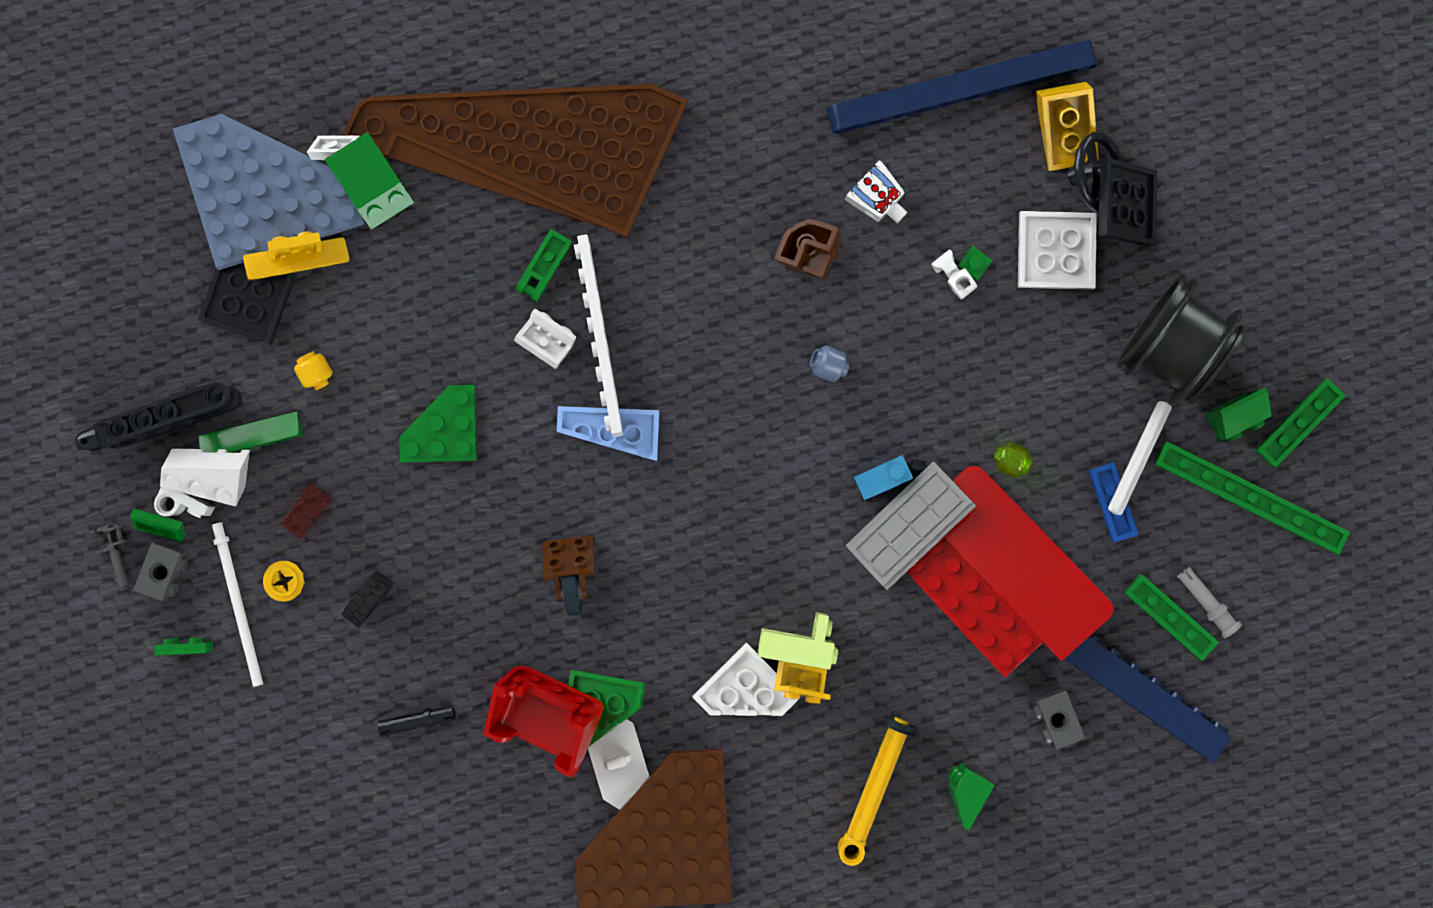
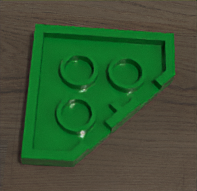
[399,385,477,463]
[568,670,646,748]

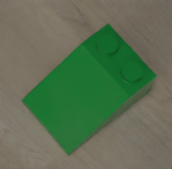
[325,132,414,230]

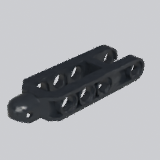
[75,382,242,451]

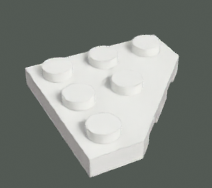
[692,642,800,716]

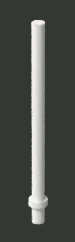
[212,522,263,687]

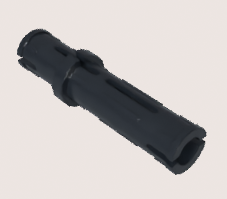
[377,704,456,736]

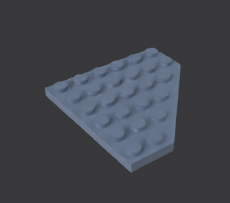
[173,114,365,270]

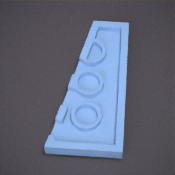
[557,406,659,461]

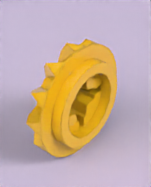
[263,561,305,601]

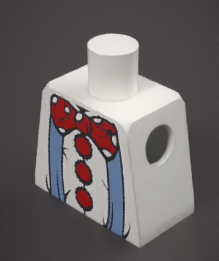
[845,160,908,223]

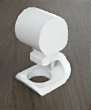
[931,250,978,300]

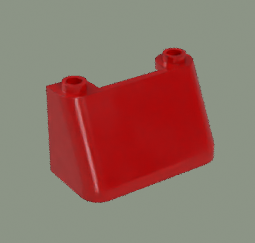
[483,666,604,778]

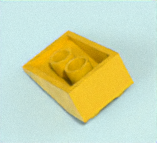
[1036,82,1099,171]

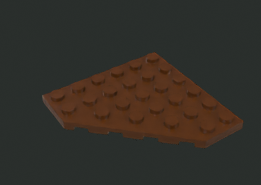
[575,748,732,908]

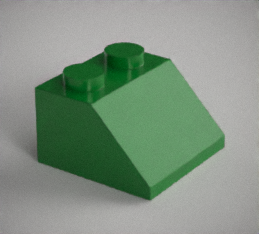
[1206,387,1271,442]
[947,762,995,831]

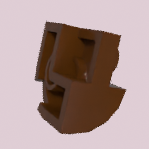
[774,219,841,280]

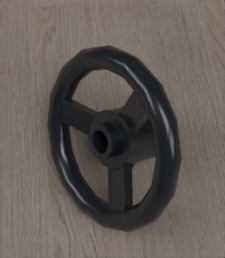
[1068,132,1123,212]

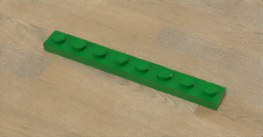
[1153,442,1350,555]

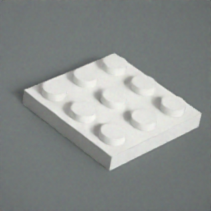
[1018,211,1097,290]

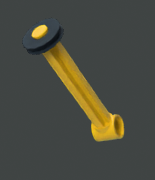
[838,715,919,866]

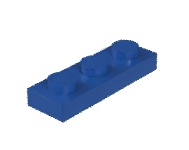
[1088,462,1139,543]

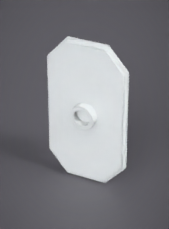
[588,719,649,809]

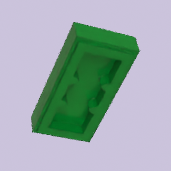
[130,509,186,542]

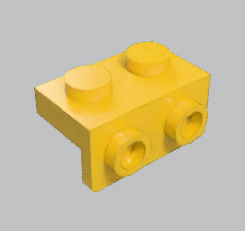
[774,661,831,704]

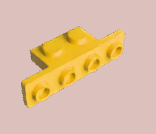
[243,231,349,280]

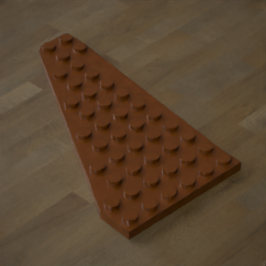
[342,84,688,238]

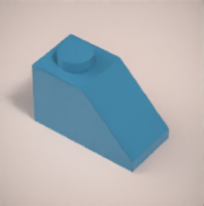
[854,455,913,500]

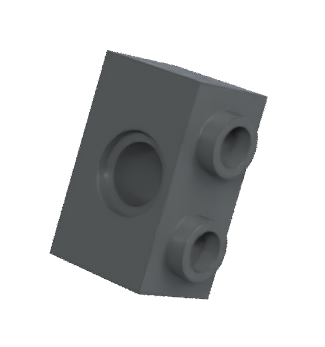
[133,542,188,601]
[1032,688,1085,750]

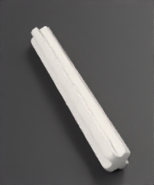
[1108,401,1171,515]

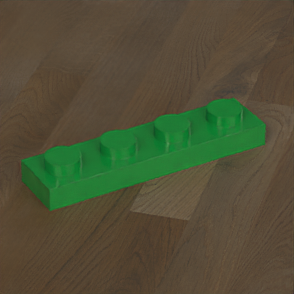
[1254,378,1346,468]
[1123,574,1219,661]

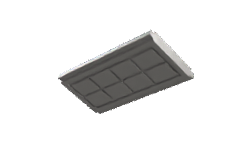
[846,461,976,590]

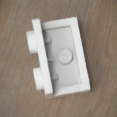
[514,309,576,369]

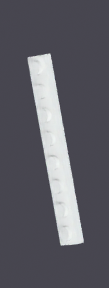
[574,234,624,437]

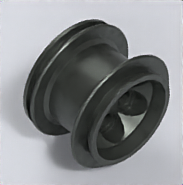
[1116,274,1246,406]

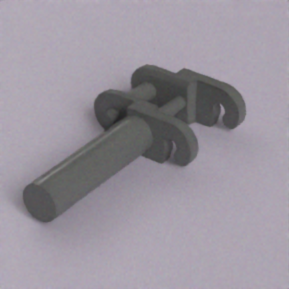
[90,523,129,588]

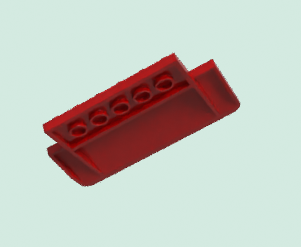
[906,466,1113,678]

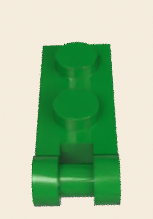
[515,229,573,303]

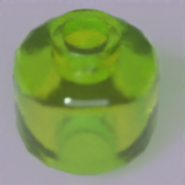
[993,441,1034,478]

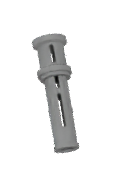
[1177,566,1242,638]

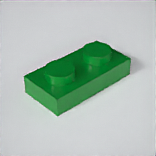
[154,637,213,655]

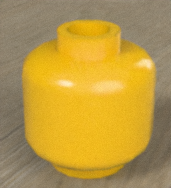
[294,351,332,390]

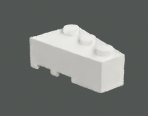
[160,449,250,506]

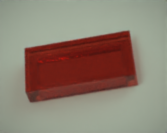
[280,483,332,539]

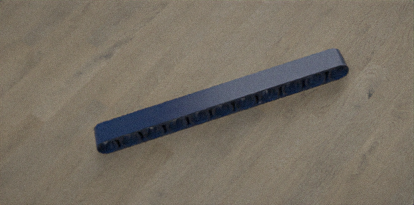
[827,40,1097,134]

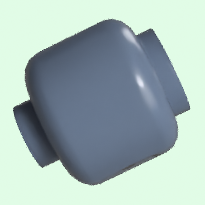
[810,345,849,382]

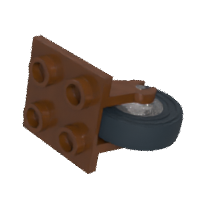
[542,536,595,616]

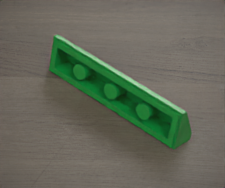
[199,411,304,453]

